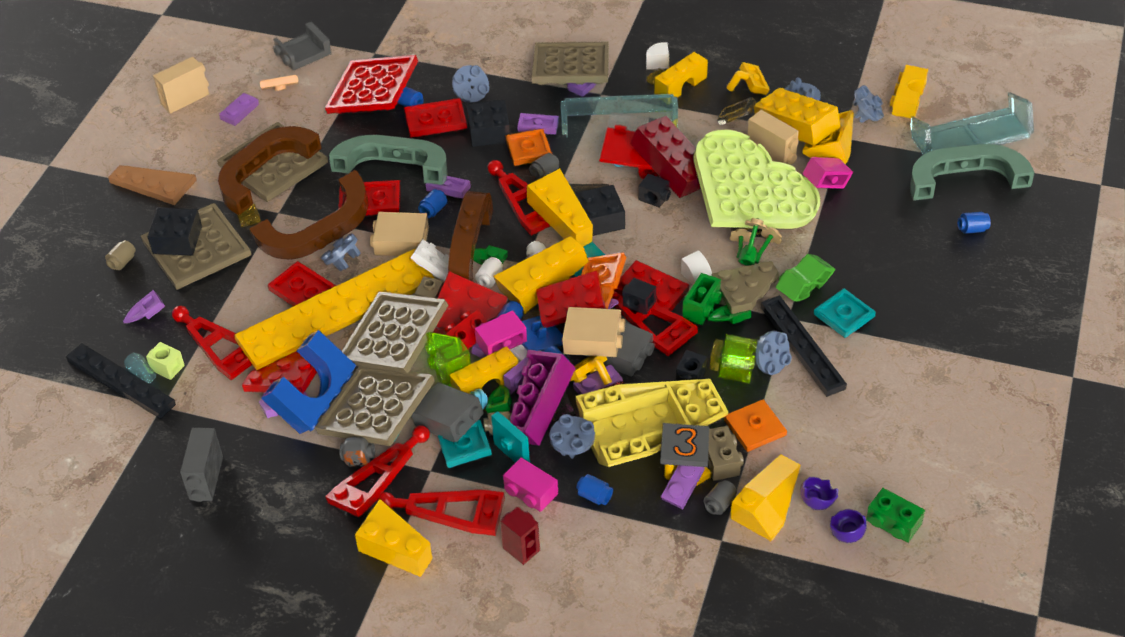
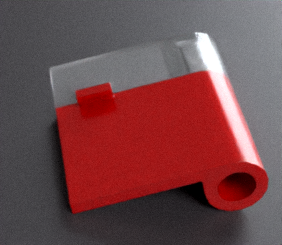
[599,112,658,179]

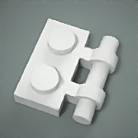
[411,239,449,282]

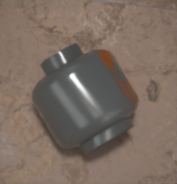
[340,437,375,467]

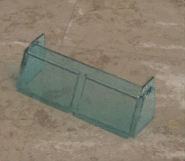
[911,92,1034,155]
[561,94,678,138]

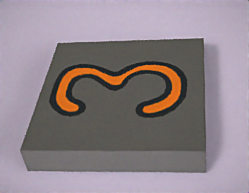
[660,423,709,467]

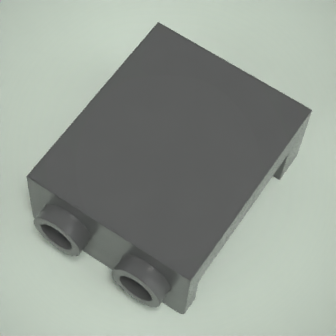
[273,22,332,71]

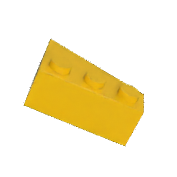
[355,499,432,577]

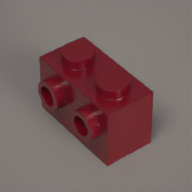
[500,506,540,565]

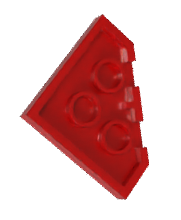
[432,271,508,335]
[242,351,317,394]

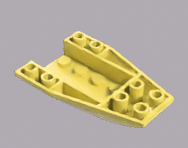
[576,379,728,467]

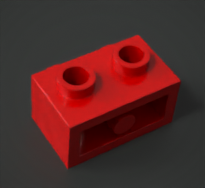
[442,309,488,356]

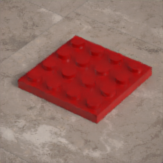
[325,55,418,114]

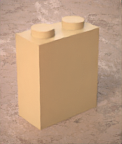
[153,56,209,114]
[748,110,799,165]
[370,212,429,256]
[562,307,625,357]

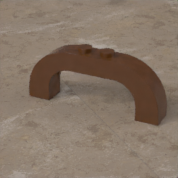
[218,126,322,215]
[250,170,368,260]
[448,191,493,282]

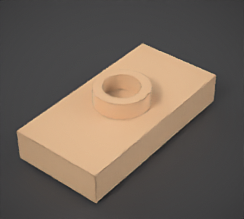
[260,75,299,91]

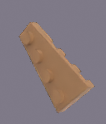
[108,165,197,205]

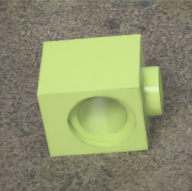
[146,342,185,380]

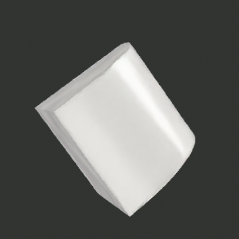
[646,42,669,70]
[681,250,712,285]

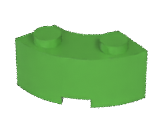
[775,254,835,301]

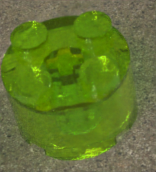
[719,335,758,383]

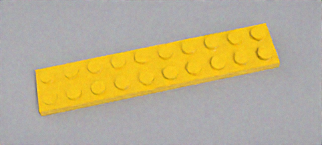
[235,248,440,370]

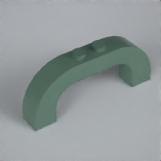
[329,135,448,185]
[910,144,1035,201]

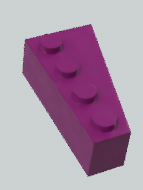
[510,350,576,446]

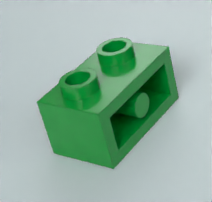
[683,273,723,325]
[866,488,925,543]

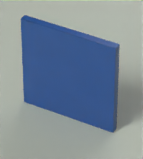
[522,316,563,351]

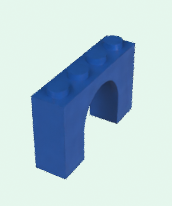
[261,330,357,434]

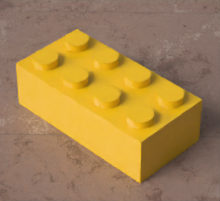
[753,88,840,146]

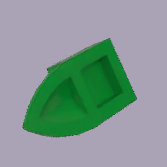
[473,245,508,265]
[708,305,751,324]
[486,385,512,413]

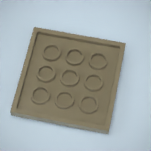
[532,42,609,85]
[217,122,328,202]
[141,203,251,290]
[342,291,448,374]
[315,366,435,446]

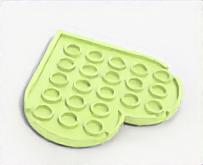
[694,130,820,229]

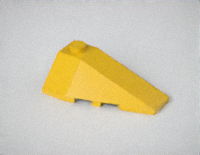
[802,110,854,164]
[731,454,801,541]

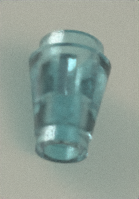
[124,353,156,383]

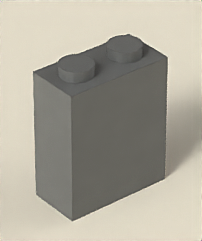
[586,322,655,377]
[411,382,484,442]
[180,428,223,502]

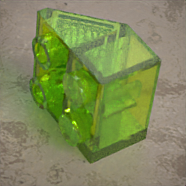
[425,332,471,387]

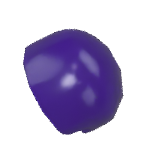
[800,477,839,510]
[830,509,867,543]

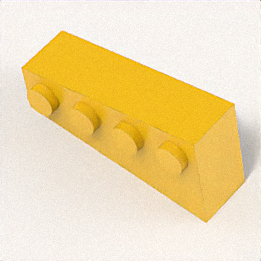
[527,169,593,247]
[493,236,589,314]

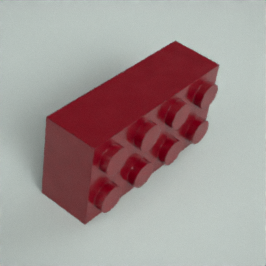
[630,116,701,198]

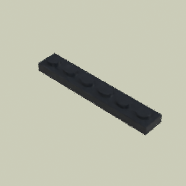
[761,295,847,397]
[66,343,176,419]

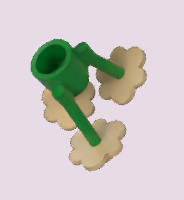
[729,218,782,266]

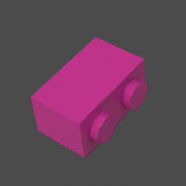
[802,157,853,189]
[475,310,527,356]
[503,458,558,512]

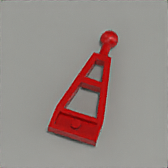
[487,160,550,236]
[612,291,698,356]
[172,306,252,380]
[325,425,430,517]
[376,490,505,536]

